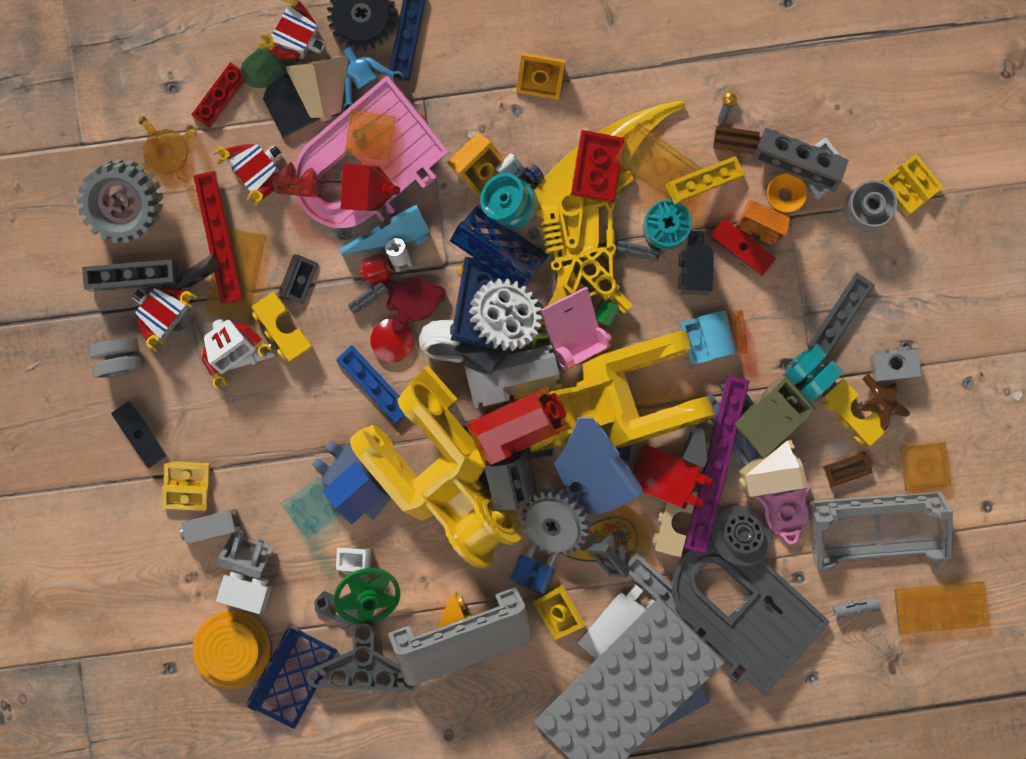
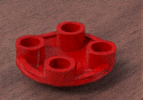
[370,319,414,363]

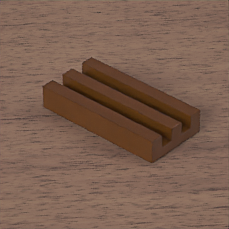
[713,126,760,155]
[822,452,873,487]

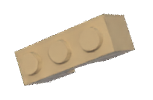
[652,491,698,557]

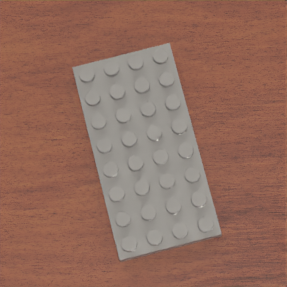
[534,597,724,759]

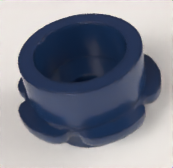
[524,164,544,185]

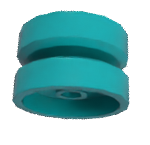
[480,173,538,229]

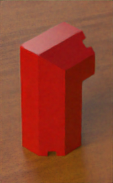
[466,387,567,465]

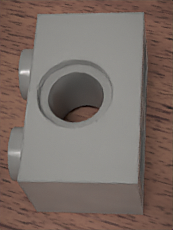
[869,347,921,382]

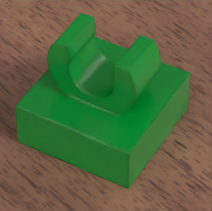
[595,300,622,327]

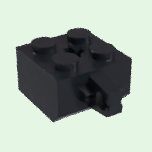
[677,231,714,295]

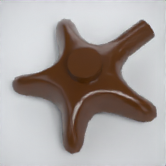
[856,374,910,430]

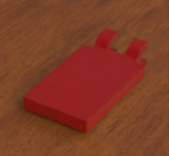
[633,444,714,509]

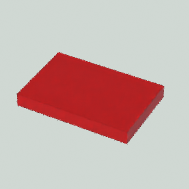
[570,130,625,204]

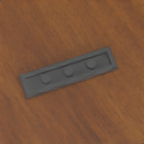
[807,272,875,358]

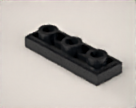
[111,401,168,468]

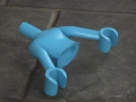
[342,47,405,112]

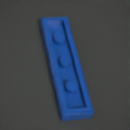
[336,345,405,425]

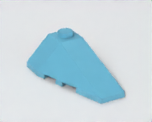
[339,205,430,256]

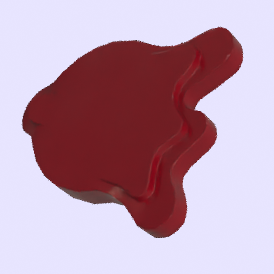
[384,277,446,332]

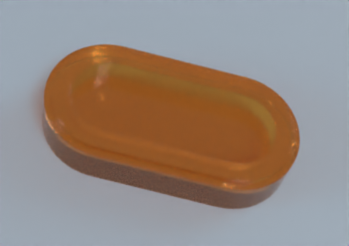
[732,310,748,354]

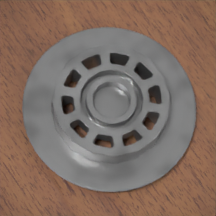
[712,506,772,566]

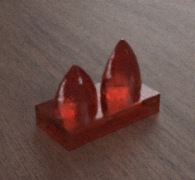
[272,162,321,198]

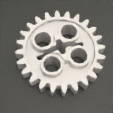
[469,279,542,351]

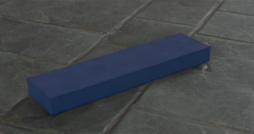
[389,0,426,81]

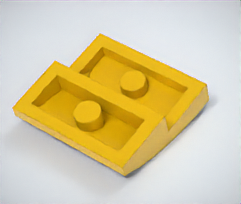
[881,153,944,217]
[162,461,210,511]

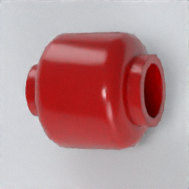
[359,253,394,285]

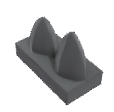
[588,535,630,578]

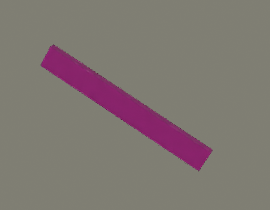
[683,375,750,554]

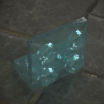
[280,477,341,539]

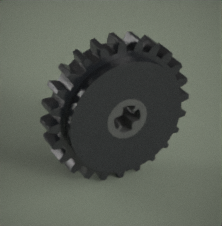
[327,0,397,51]

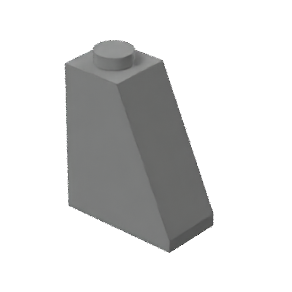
[179,509,242,544]

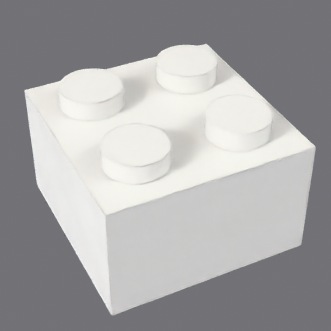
[216,571,273,614]

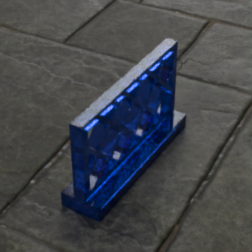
[449,206,549,289]
[246,623,338,729]

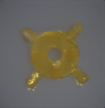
[134,116,198,183]

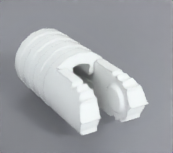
[385,238,413,272]

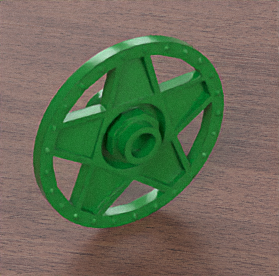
[333,568,401,624]

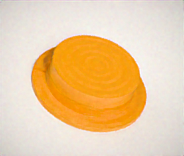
[193,610,271,689]

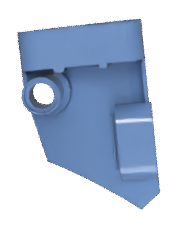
[553,417,642,515]

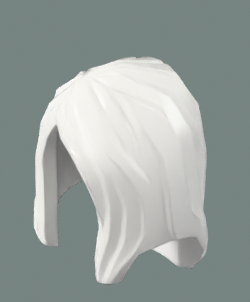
[419,320,463,363]

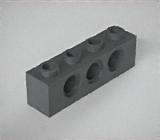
[753,128,849,192]
[82,259,178,292]

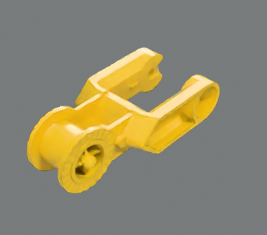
[529,331,716,452]
[350,381,523,569]

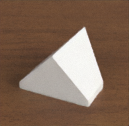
[336,548,372,581]

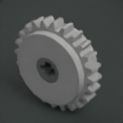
[521,488,591,556]

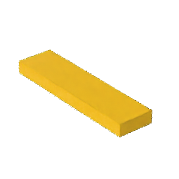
[665,156,745,204]

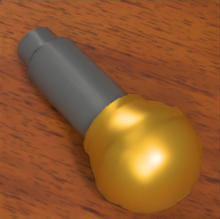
[717,91,737,125]

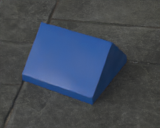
[322,462,385,525]

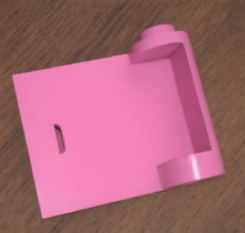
[541,287,612,371]

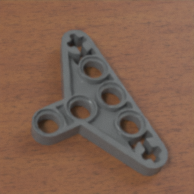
[307,624,415,691]

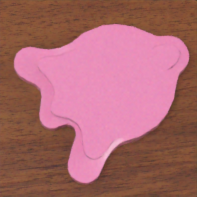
[755,481,810,544]

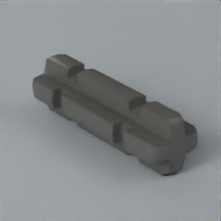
[616,241,660,261]
[348,282,388,314]

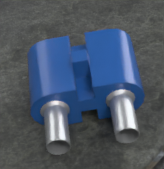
[509,542,557,595]

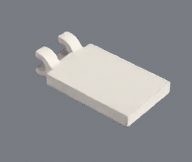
[577,584,655,659]

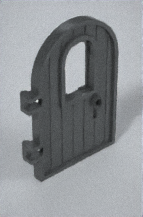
[671,539,830,695]

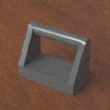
[679,427,707,468]

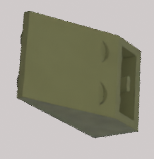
[734,376,815,458]

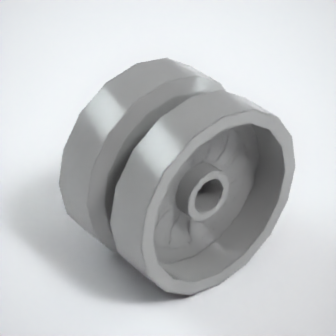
[88,338,143,378]

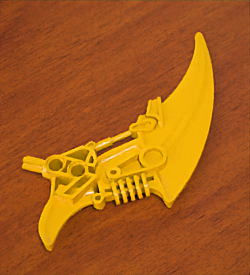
[534,101,685,326]

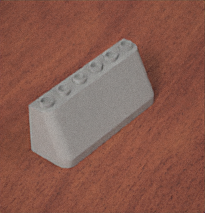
[388,587,532,686]

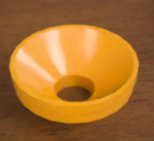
[766,173,807,213]

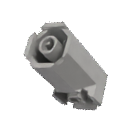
[464,345,562,410]

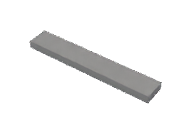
[626,552,723,658]

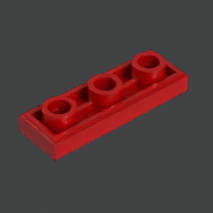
[191,62,249,129]
[710,218,776,276]

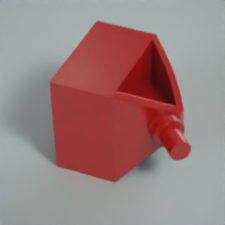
[340,163,400,211]

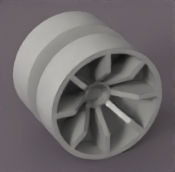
[843,180,898,232]

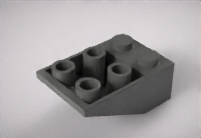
[485,447,537,510]

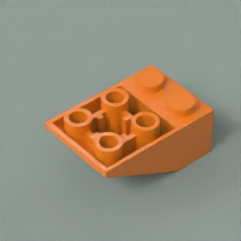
[736,199,790,245]

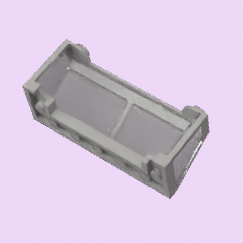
[809,491,953,570]

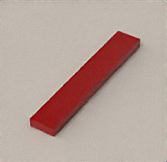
[193,170,244,305]

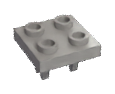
[216,530,274,579]

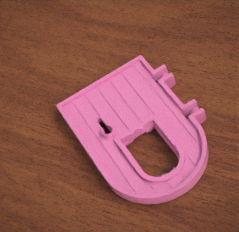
[293,75,450,228]

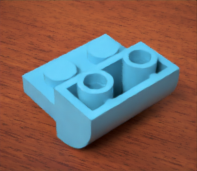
[680,311,738,366]

